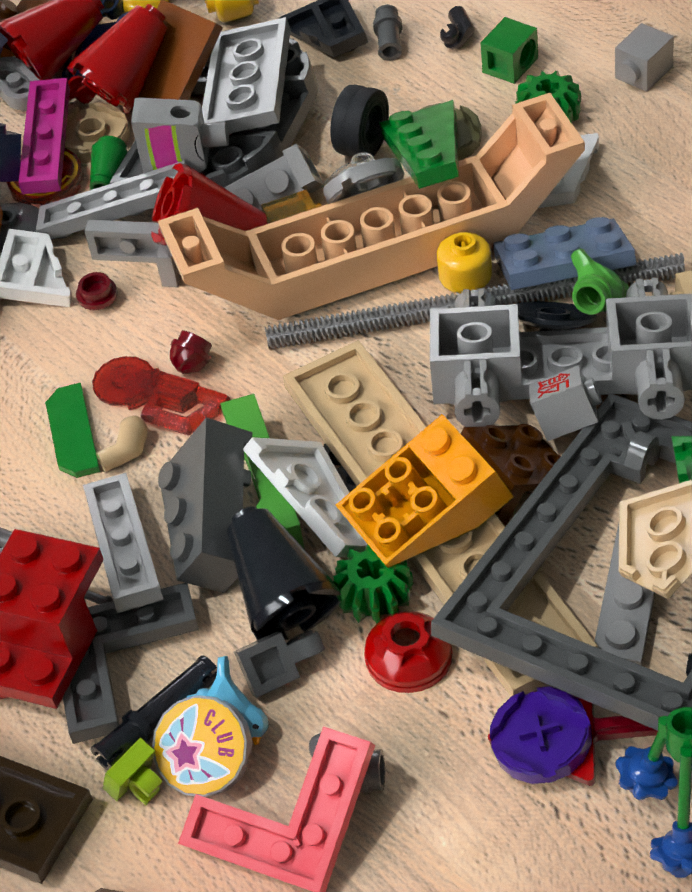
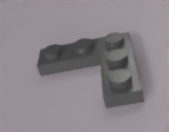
[63,583,199,744]

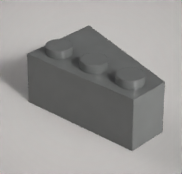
[158,417,252,593]

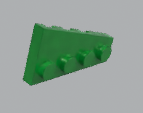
[379,100,459,189]

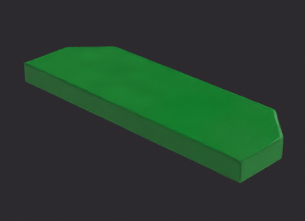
[45,382,100,478]

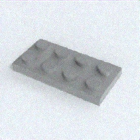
[202,17,291,135]

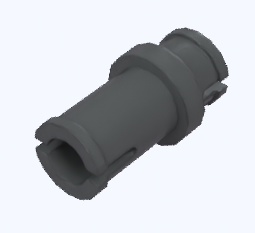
[373,4,403,61]

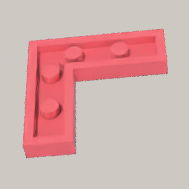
[178,726,376,892]

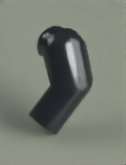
[440,6,475,49]

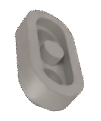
[0,57,39,111]

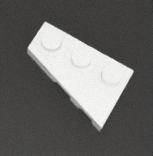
[243,437,367,557]

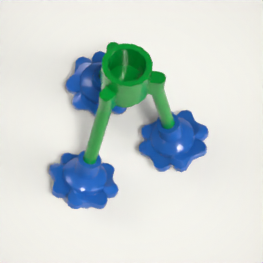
[615,707,692,878]

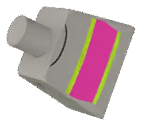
[131,98,229,173]

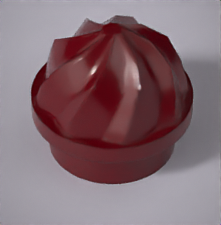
[169,330,212,374]

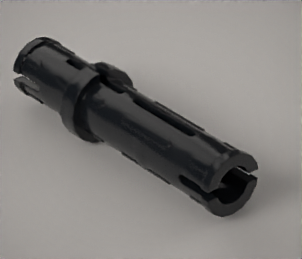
[91,655,217,771]

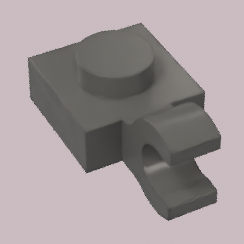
[234,630,325,698]

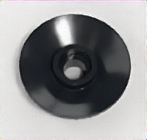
[517,301,597,331]

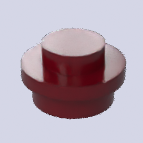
[76,272,118,310]

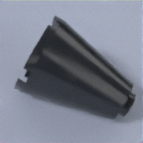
[227,506,341,640]

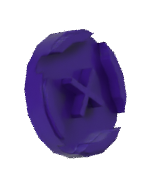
[490,686,592,784]

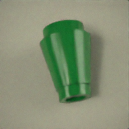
[89,136,128,190]

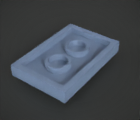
[493,217,636,290]

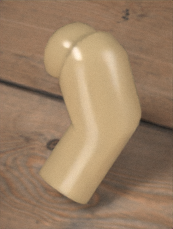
[96,416,148,473]

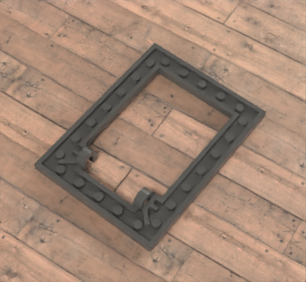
[431,394,692,731]

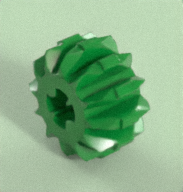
[515,70,581,122]
[333,544,414,624]

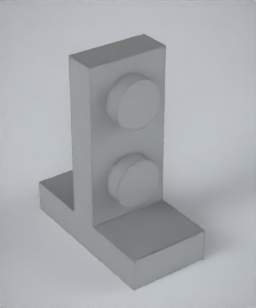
[224,144,325,213]
[84,220,181,287]

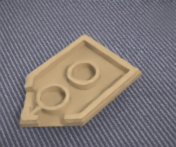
[619,480,692,599]

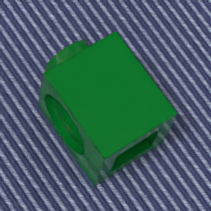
[480,17,538,84]

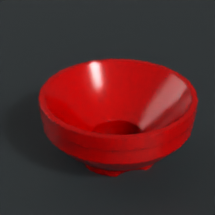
[364,611,453,693]

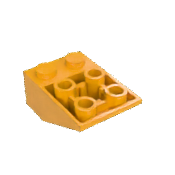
[335,414,514,568]

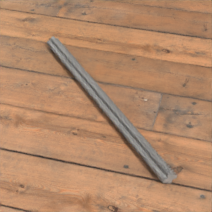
[265,253,685,349]

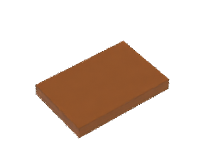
[119,0,223,111]

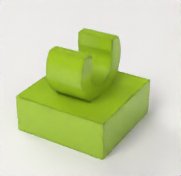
[102,738,163,805]

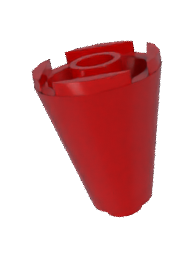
[0,0,104,80]
[67,4,168,114]
[151,163,269,246]

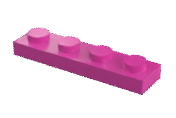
[19,78,70,194]

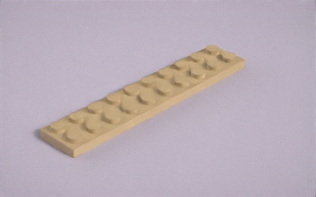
[283,340,598,697]

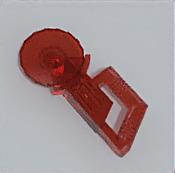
[92,356,231,436]

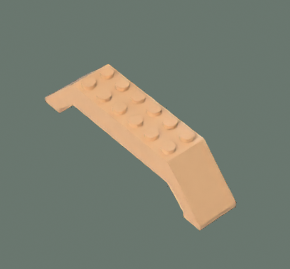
[158,93,585,320]

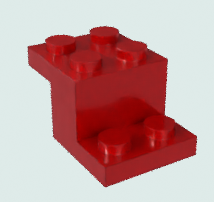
[0,529,104,709]

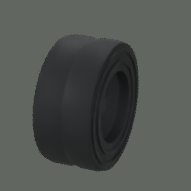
[330,84,389,159]

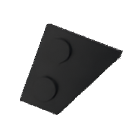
[278,0,368,57]

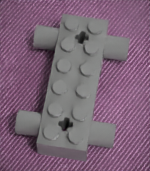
[430,278,692,427]

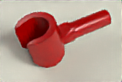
[68,76,96,104]

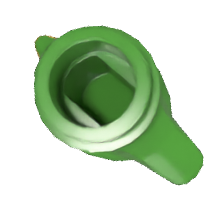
[571,248,629,315]

